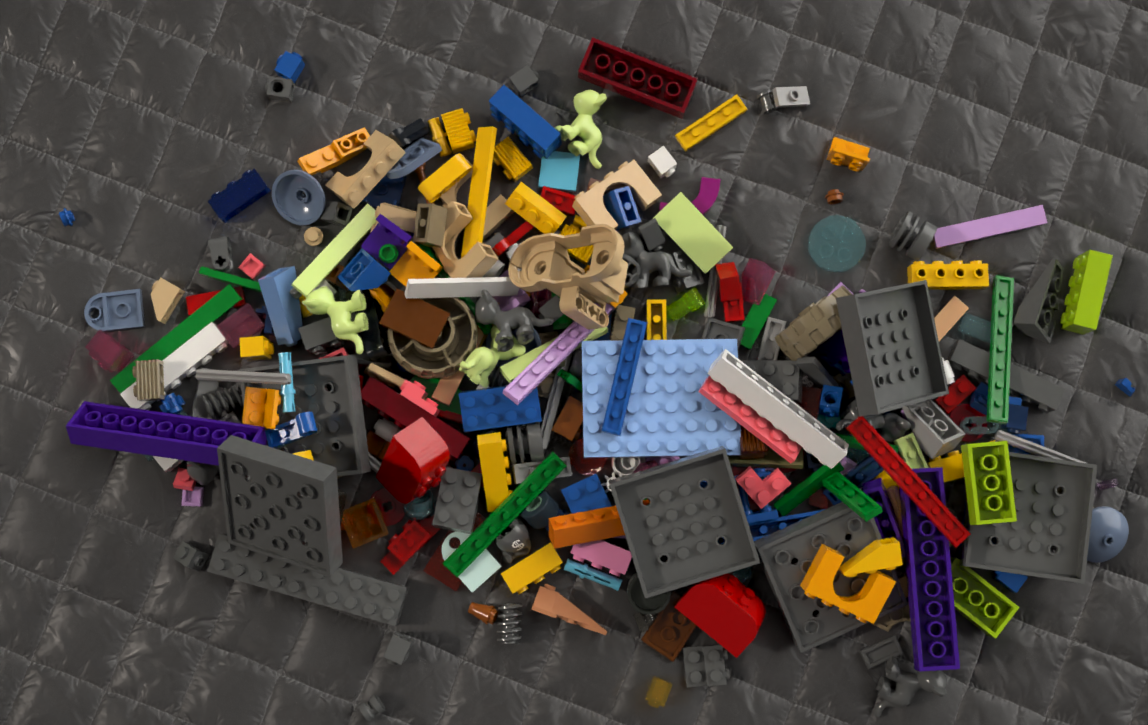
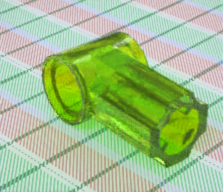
[666,288,706,322]

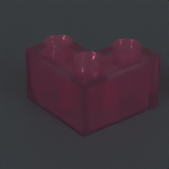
[85,330,134,372]

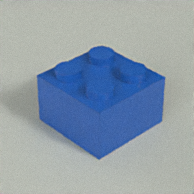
[561,474,611,514]

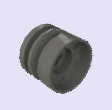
[888,211,938,262]
[505,422,545,465]

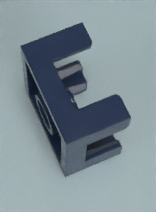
[360,175,407,208]

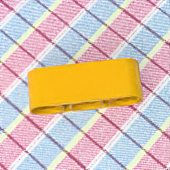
[418,153,472,203]

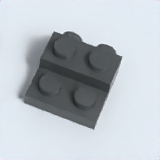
[683,644,730,687]

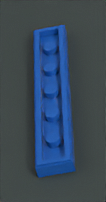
[601,318,647,436]

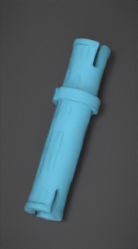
[278,352,296,413]
[564,558,622,591]

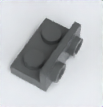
[670,250,705,293]

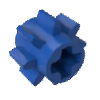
[159,393,185,414]

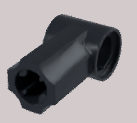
[389,118,429,150]

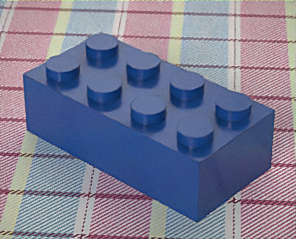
[489,85,562,159]
[459,385,542,432]

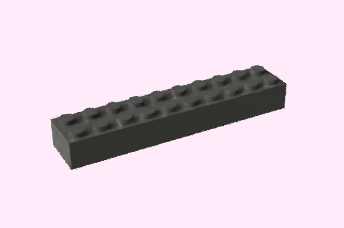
[207,534,409,626]

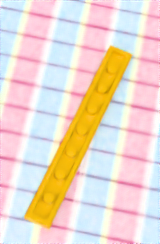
[461,126,497,258]

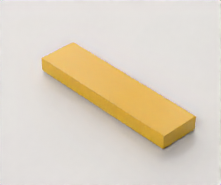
[675,94,748,152]

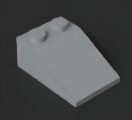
[902,399,965,459]

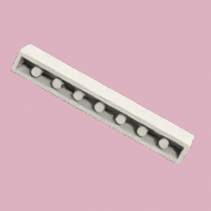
[707,349,849,469]

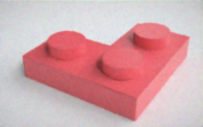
[735,466,791,509]

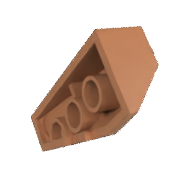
[531,583,607,635]

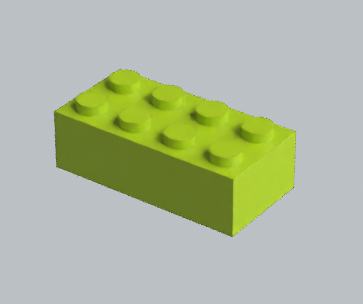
[1060,250,1113,335]
[961,441,1017,525]
[950,557,1020,639]

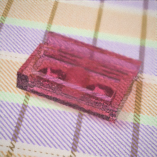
[217,303,265,349]

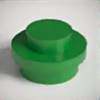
[379,244,399,264]

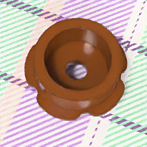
[825,189,844,205]

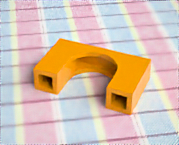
[800,544,896,624]

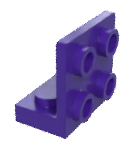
[361,214,413,269]

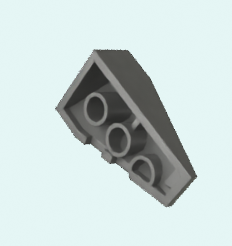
[1014,258,1064,344]

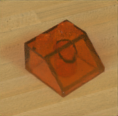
[339,498,389,548]

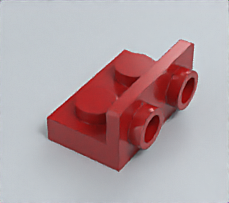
[387,519,431,564]

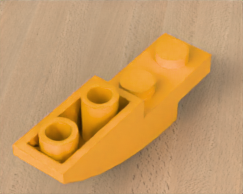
[297,127,370,175]

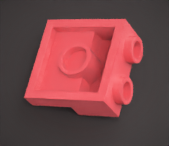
[400,380,440,417]

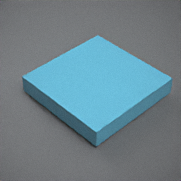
[538,151,580,192]

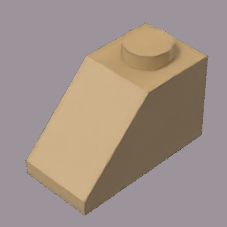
[151,278,185,324]

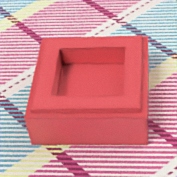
[238,253,266,280]

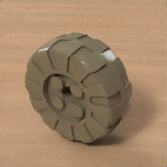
[775,285,853,361]
[388,297,478,379]

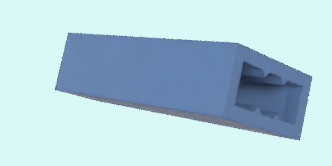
[258,266,303,347]

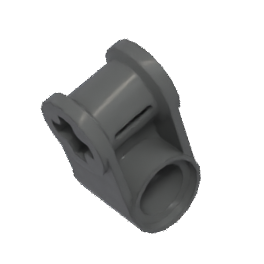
[208,236,234,273]

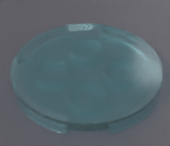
[808,215,866,272]

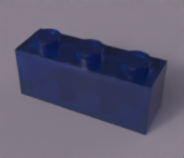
[208,168,271,223]

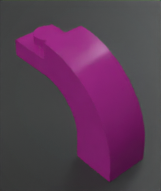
[659,177,721,216]

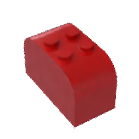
[376,417,450,504]
[675,573,766,658]

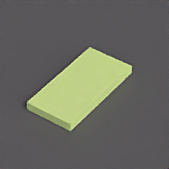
[653,192,733,274]

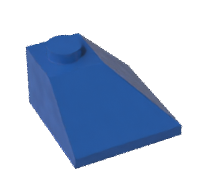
[337,249,391,291]

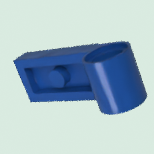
[265,412,317,449]

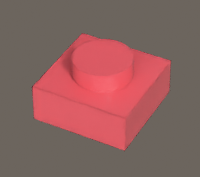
[173,468,196,491]

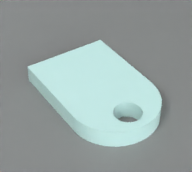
[442,531,502,593]

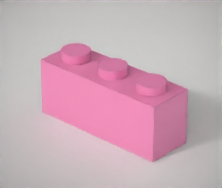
[571,540,632,577]

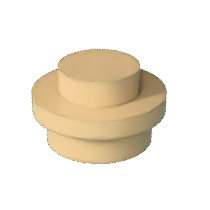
[304,227,323,246]

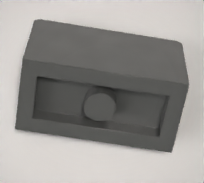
[354,351,394,373]

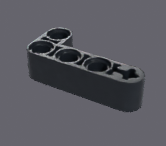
[345,289,392,362]

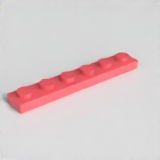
[698,375,802,464]

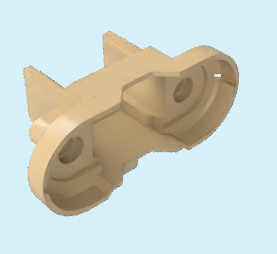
[508,224,628,330]

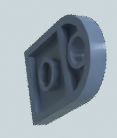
[386,138,442,179]
[84,289,145,332]

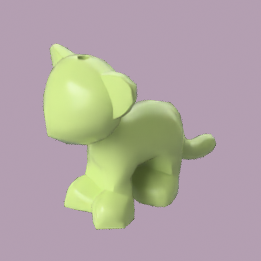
[555,90,607,169]
[302,286,369,355]
[459,324,526,388]

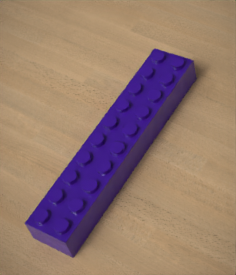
[66,401,268,466]
[899,467,960,671]

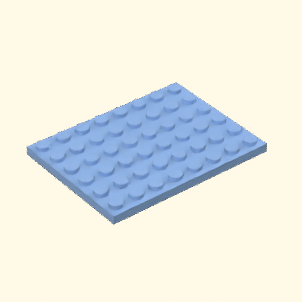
[581,339,742,458]

